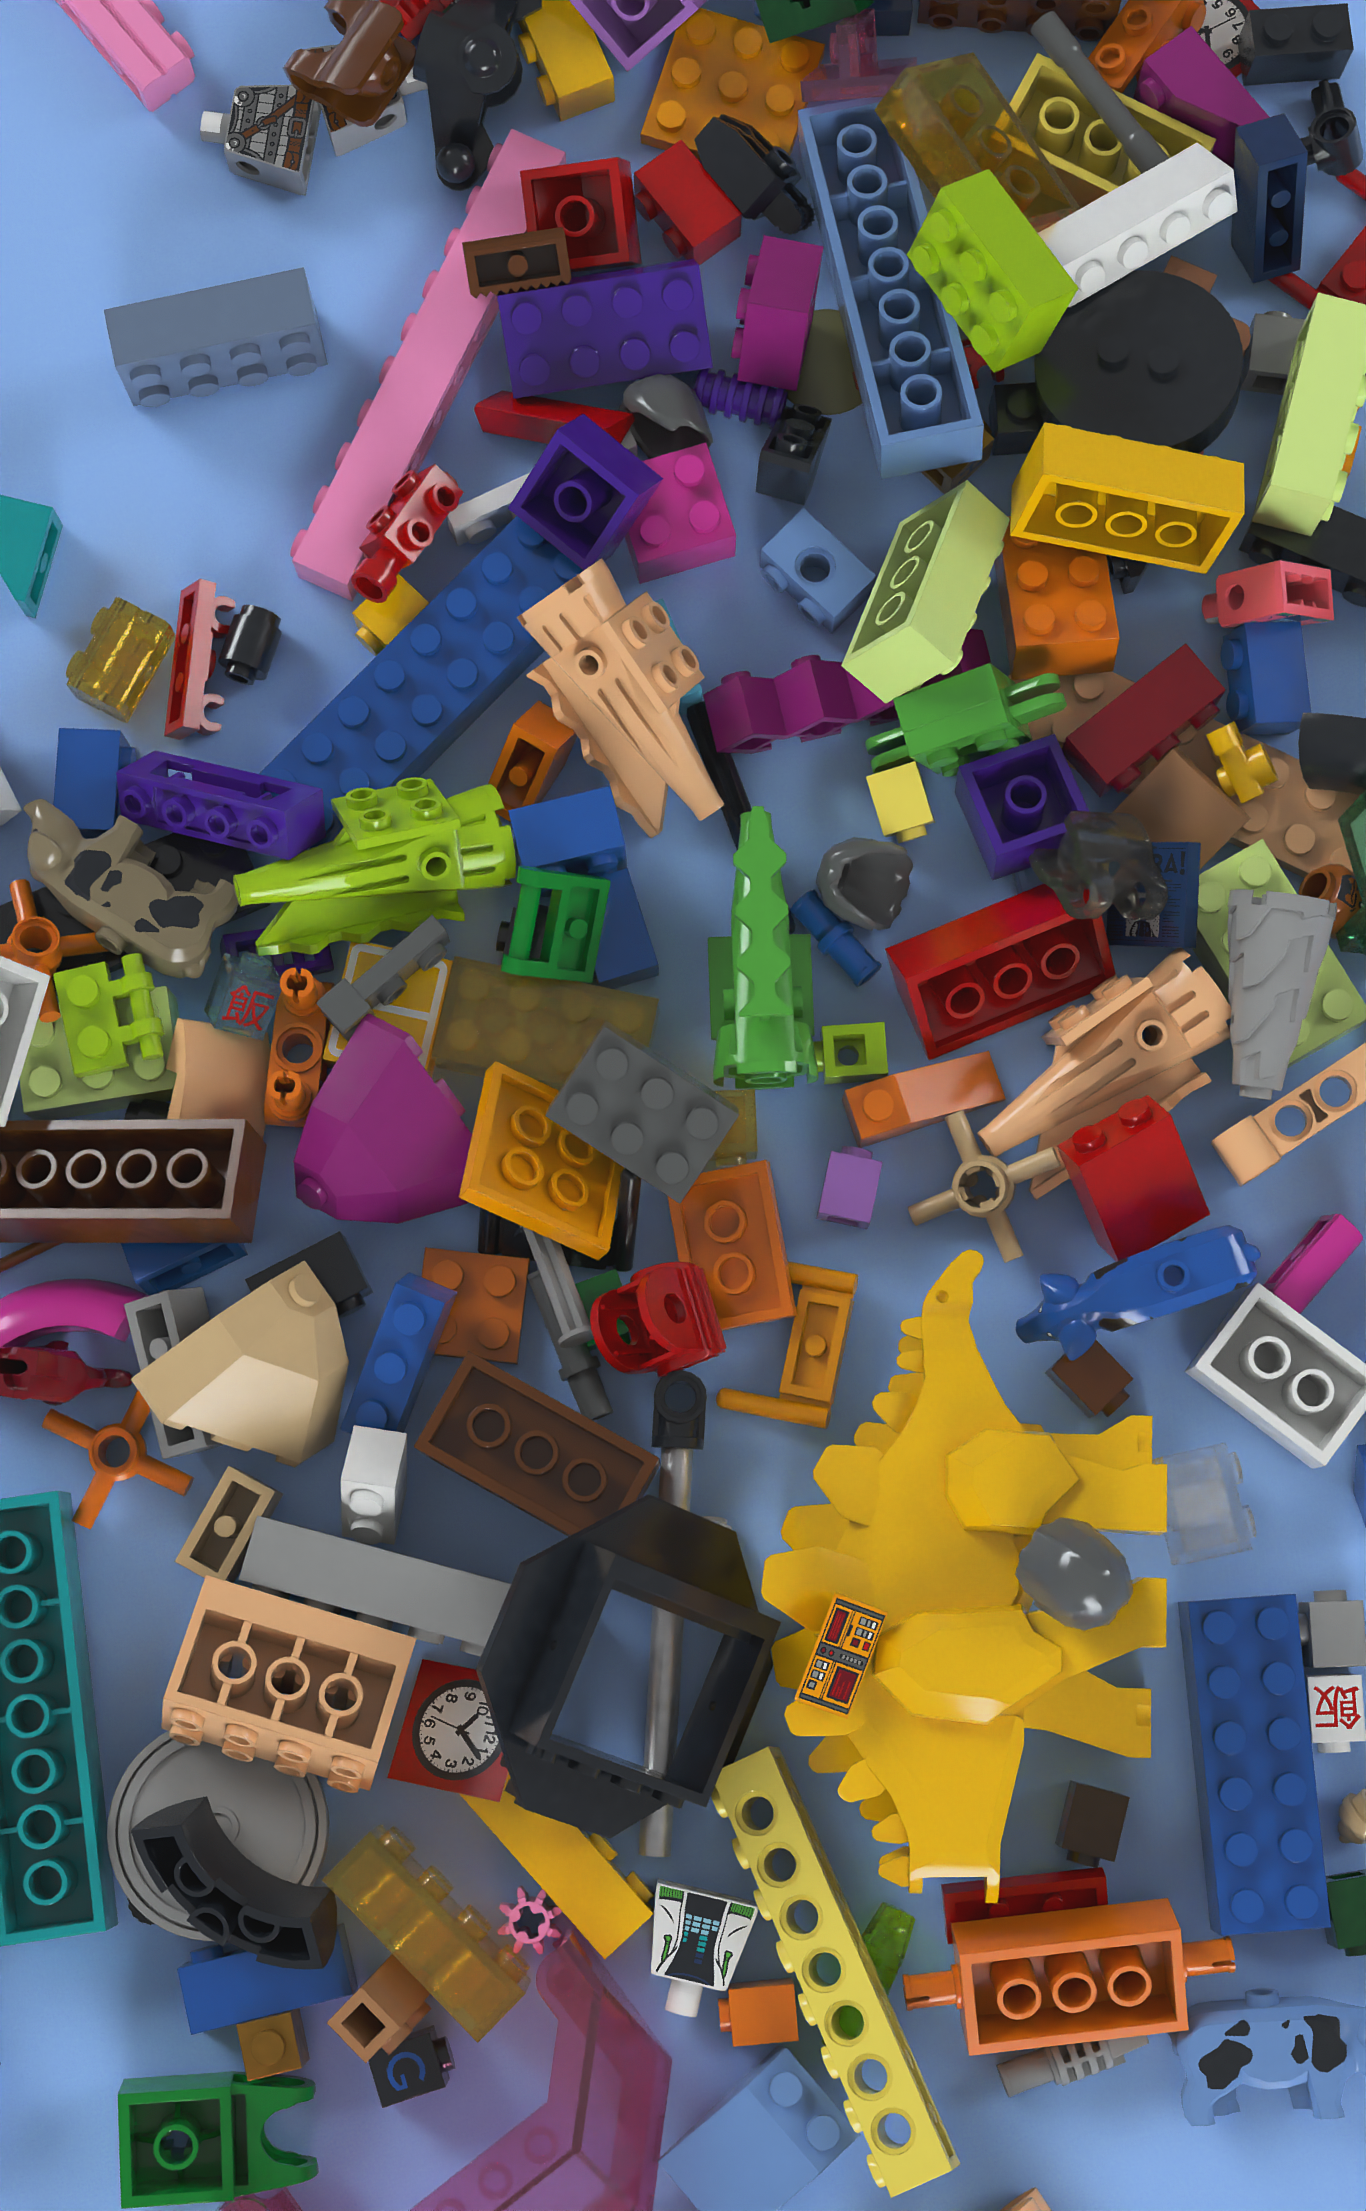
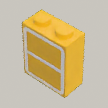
[323,942,457,1078]

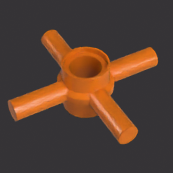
[0,879,108,1023]
[42,1390,194,1529]

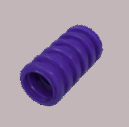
[694,368,788,429]

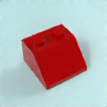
[520,157,642,272]

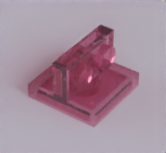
[800,8,918,102]

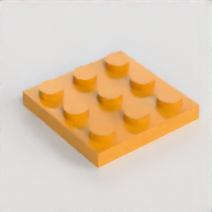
[640,8,825,161]
[459,1061,624,1261]

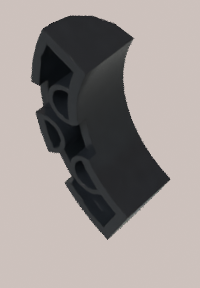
[1298,713,1366,796]
[131,1796,337,1969]

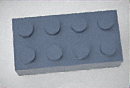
[104,267,328,407]

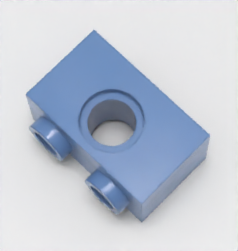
[760,508,877,633]

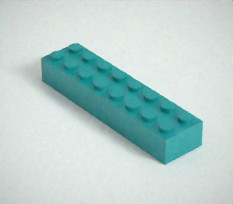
[0,1491,118,1947]

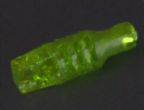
[821,1902,915,2046]

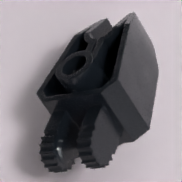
[694,114,816,235]

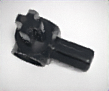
[1300,79,1363,176]

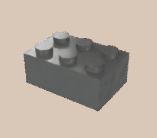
[545,1020,739,1203]

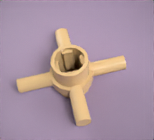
[908,1110,1061,1263]

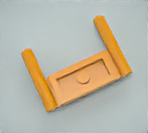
[716,1261,858,1429]

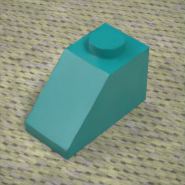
[0,495,63,618]

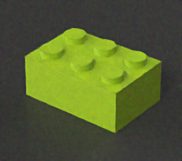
[907,169,1079,373]

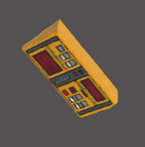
[794,1592,888,1719]

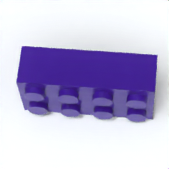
[497,259,713,399]

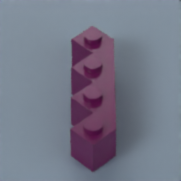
[703,629,992,754]

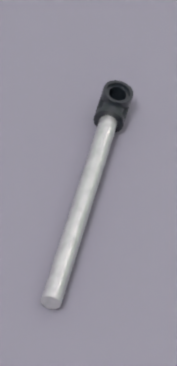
[638,1370,707,1857]

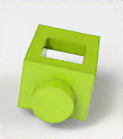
[813,1022,888,1084]

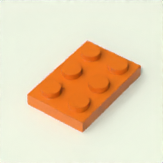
[668,1160,797,1331]

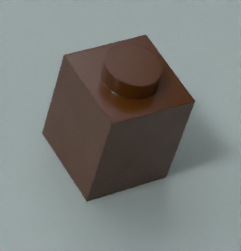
[1045,1339,1134,1418]

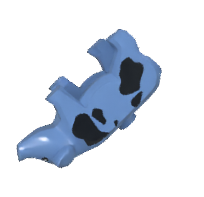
[1168,1988,1366,2126]

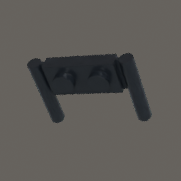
[477,1168,641,1272]

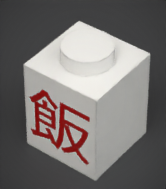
[1304,1674,1366,1753]

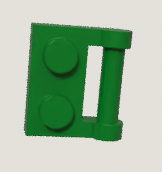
[501,866,611,983]

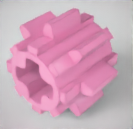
[497,1886,562,1955]

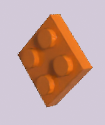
[421,1247,530,1365]

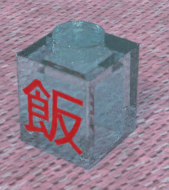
[204,952,281,1041]

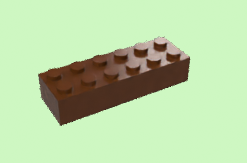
[0,1119,267,1243]

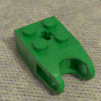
[118,2071,319,2209]

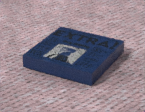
[1106,842,1201,948]

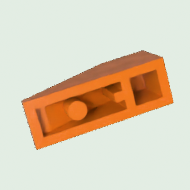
[842,1051,1006,1148]

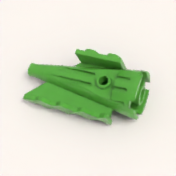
[708,806,818,1090]

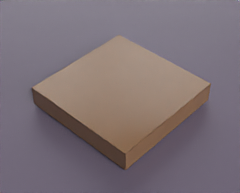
[1103,747,1251,870]

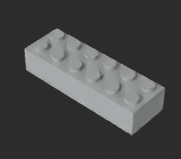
[239,1516,511,1657]

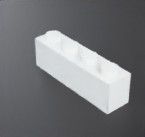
[1038,143,1238,308]

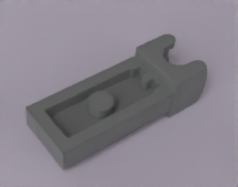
[316,915,450,1041]

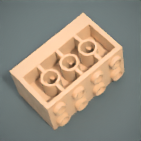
[161,1575,417,1793]

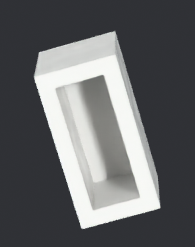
[341,1425,407,1545]

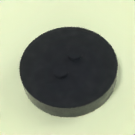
[1034,270,1243,454]

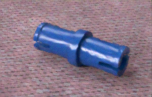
[790,889,882,987]

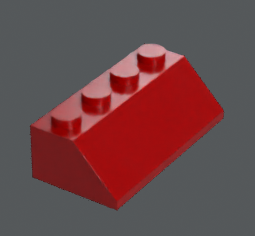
[885,871,1116,1060]

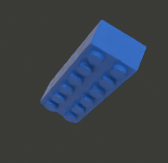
[1178,1594,1331,1936]

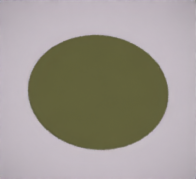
[786,309,862,415]

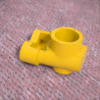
[1206,721,1279,804]

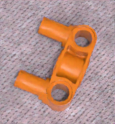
[264,968,335,1128]

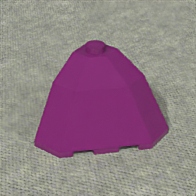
[293,1013,472,1224]

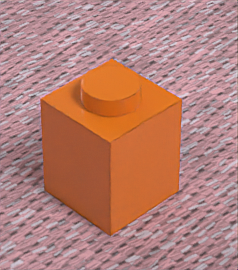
[718,1978,799,2047]

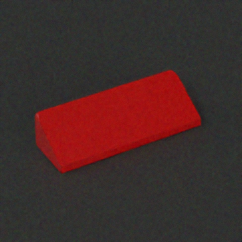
[474,390,635,444]

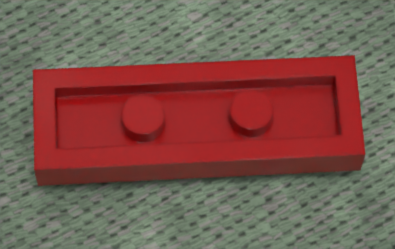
[941,1867,1108,1944]

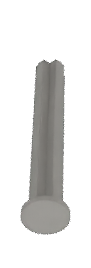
[523,1227,594,1348]

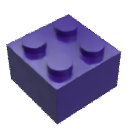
[508,414,663,570]
[954,734,1094,881]

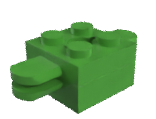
[865,663,1067,777]

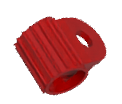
[590,1262,727,1378]

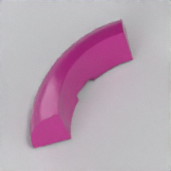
[0,1279,149,1347]

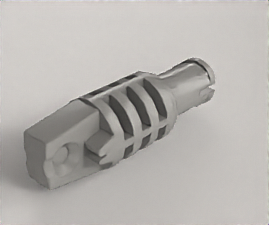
[996,2035,1149,2097]

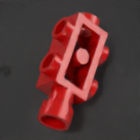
[351,464,464,603]

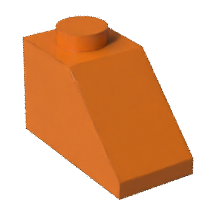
[488,700,577,822]

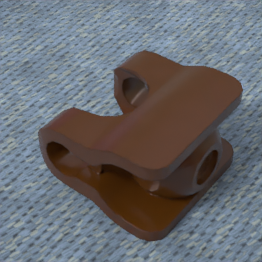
[283,0,416,127]

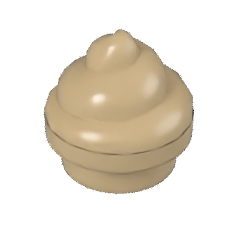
[1337,1789,1366,1844]

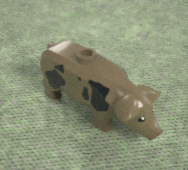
[23,799,239,979]

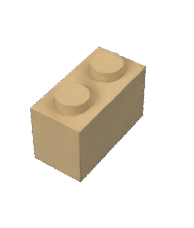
[174,1466,283,1583]

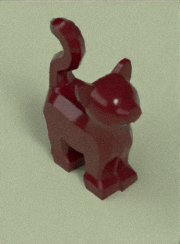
[0,1340,133,1406]

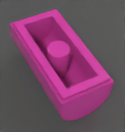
[1262,1214,1363,1314]

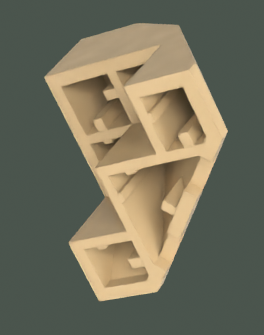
[131,1260,349,1467]

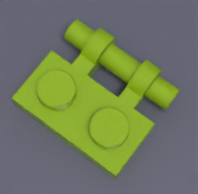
[53,953,164,1078]

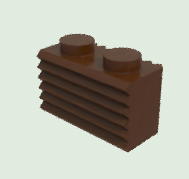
[462,227,571,298]

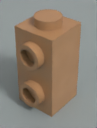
[327,1945,439,2063]

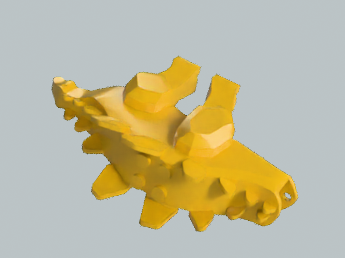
[761,1249,1167,1903]

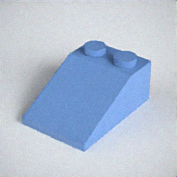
[657,2046,861,2211]

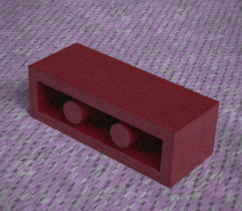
[1062,643,1226,797]

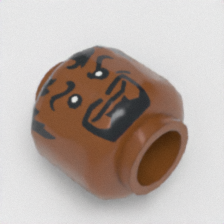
[1298,864,1366,939]

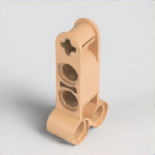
[1211,1042,1366,1187]

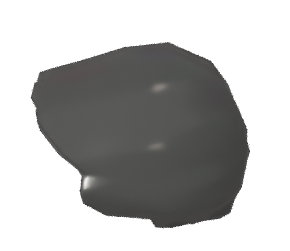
[619,374,713,459]
[816,837,913,931]
[1015,1518,1133,1631]

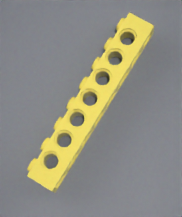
[711,1746,960,2198]

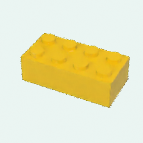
[1010,422,1245,574]

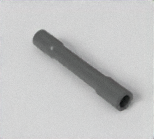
[1031,11,1169,174]

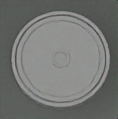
[107,1731,330,1941]

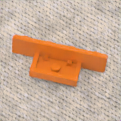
[1088,0,1206,93]

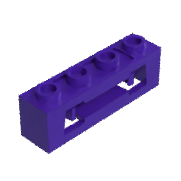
[116,750,326,860]

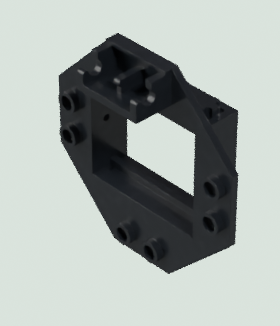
[476,1494,781,1838]

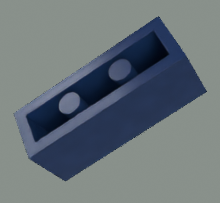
[1231,113,1308,284]

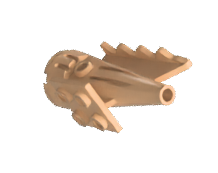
[516,558,725,838]
[977,948,1231,1200]

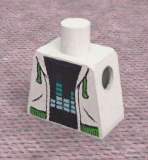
[651,1878,758,2017]

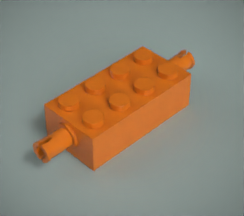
[902,1898,1236,2056]

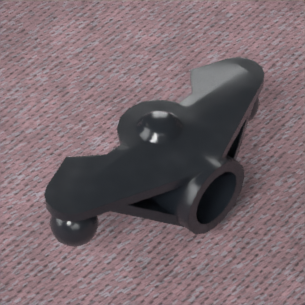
[413,0,542,191]

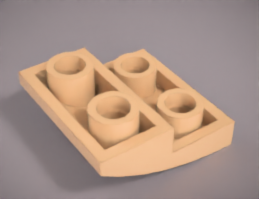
[166,1018,270,1139]

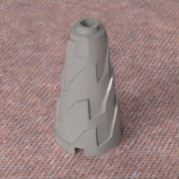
[1227,889,1337,1100]

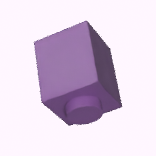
[816,1146,883,1229]

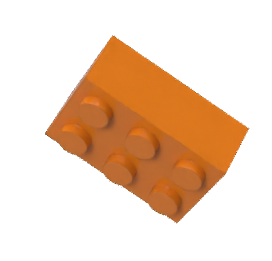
[994,516,1120,680]

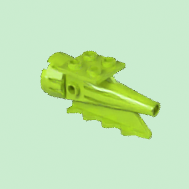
[233,777,516,956]

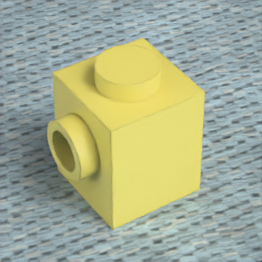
[866,761,935,844]

